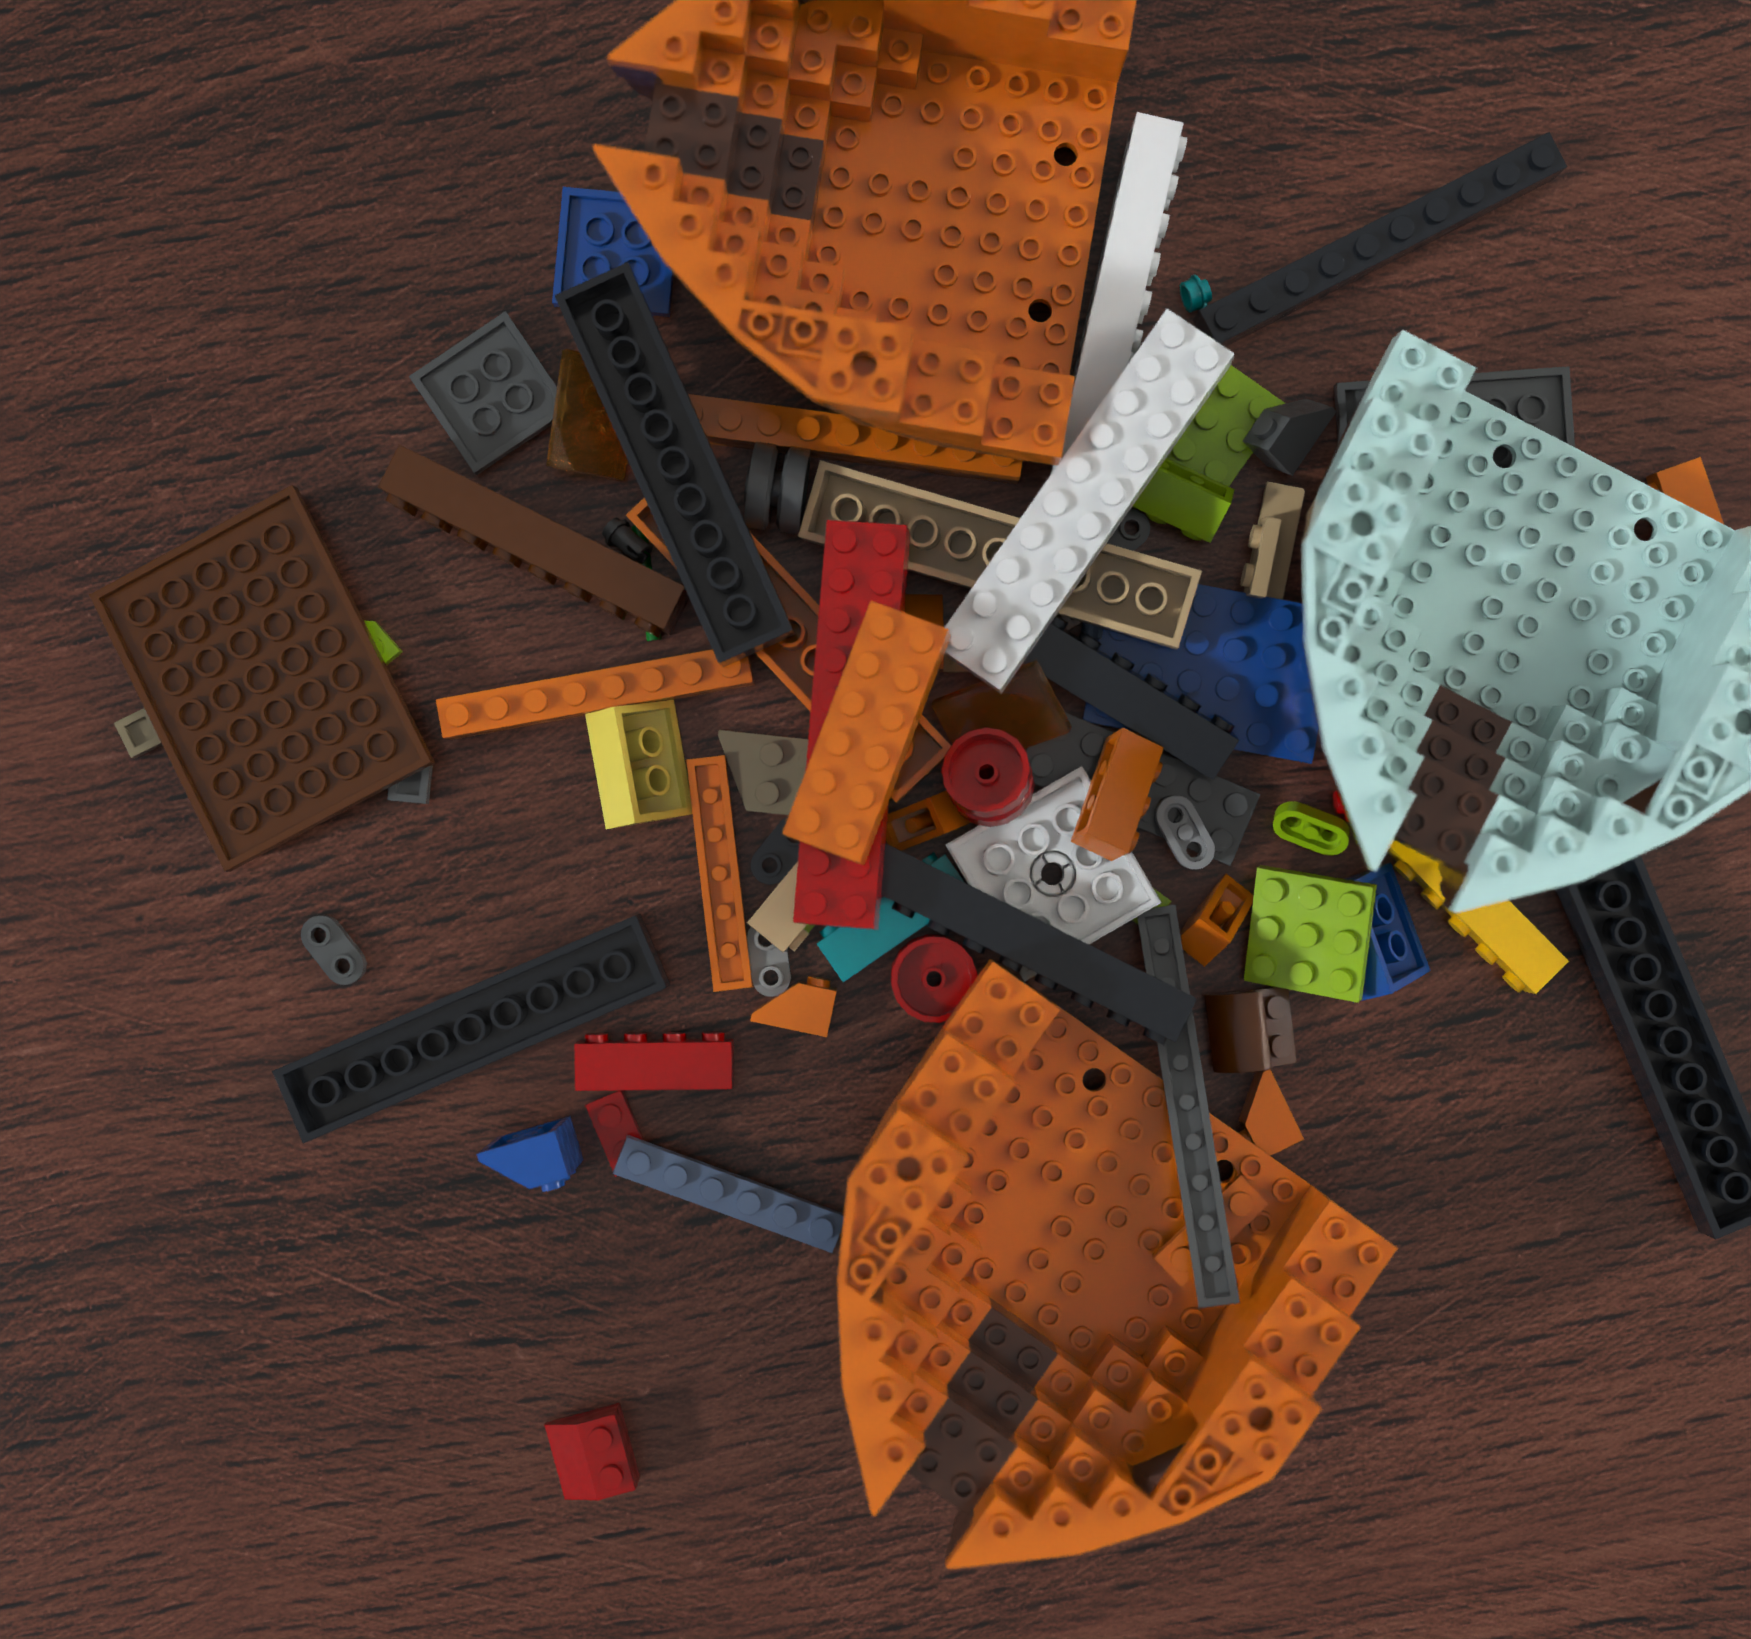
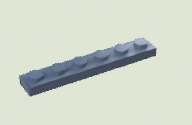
[613,1135,844,1253]

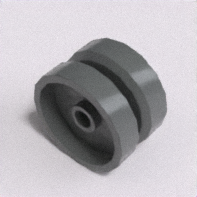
[744,442,811,535]

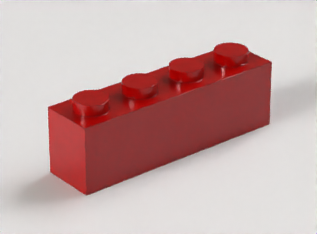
[574,1032,734,1091]

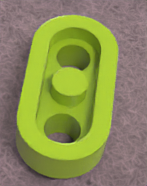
[1273,801,1350,856]

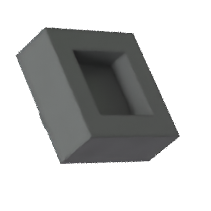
[387,765,433,804]

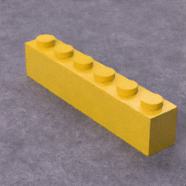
[1387,840,1569,994]

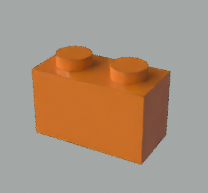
[1646,457,1724,524]

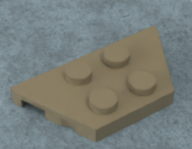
[718,730,808,815]

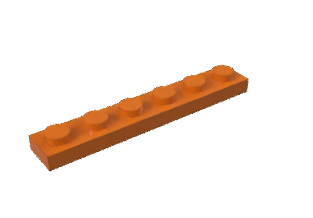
[686,755,753,992]

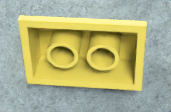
[585,700,692,829]

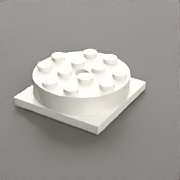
[946,766,1162,982]

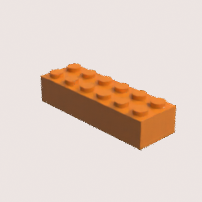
[782,601,951,865]

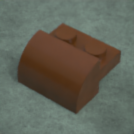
[1205,986,1297,1073]

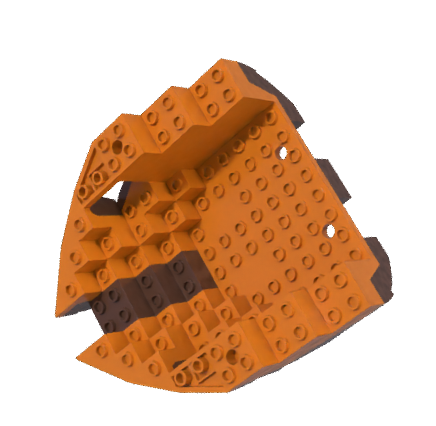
[593,0,1136,466]
[837,959,1398,1569]

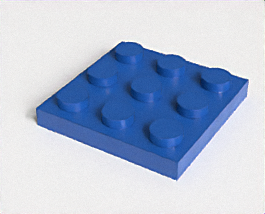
[552,187,674,317]

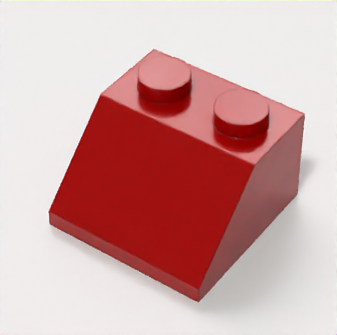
[544,1402,640,1501]

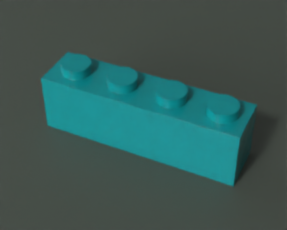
[816,852,965,982]

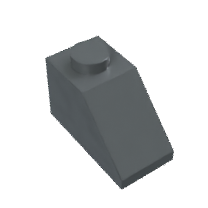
[1243,398,1337,476]

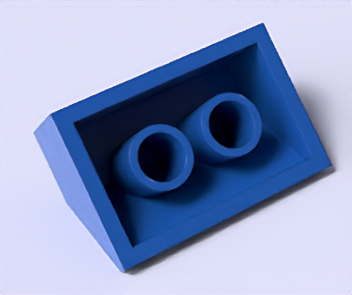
[1344,862,1431,1003]
[477,1115,584,1192]

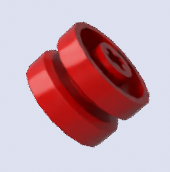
[942,727,1035,827]
[891,934,977,1023]

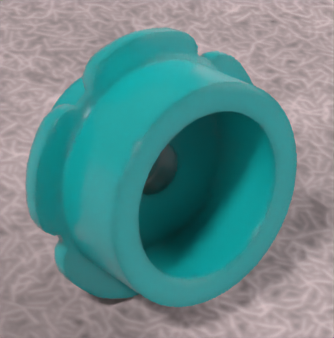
[1180,274,1212,312]

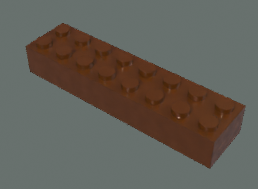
[378,444,689,638]

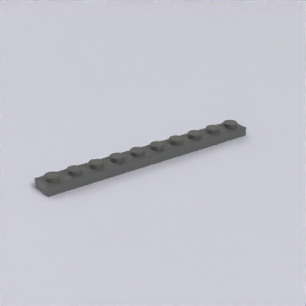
[1137,905,1240,1309]

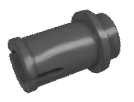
[602,517,653,564]

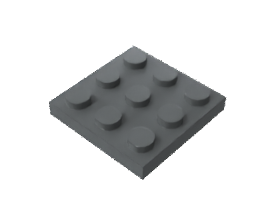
[409,311,573,475]

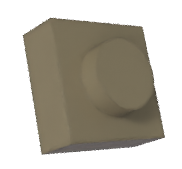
[114,708,162,758]

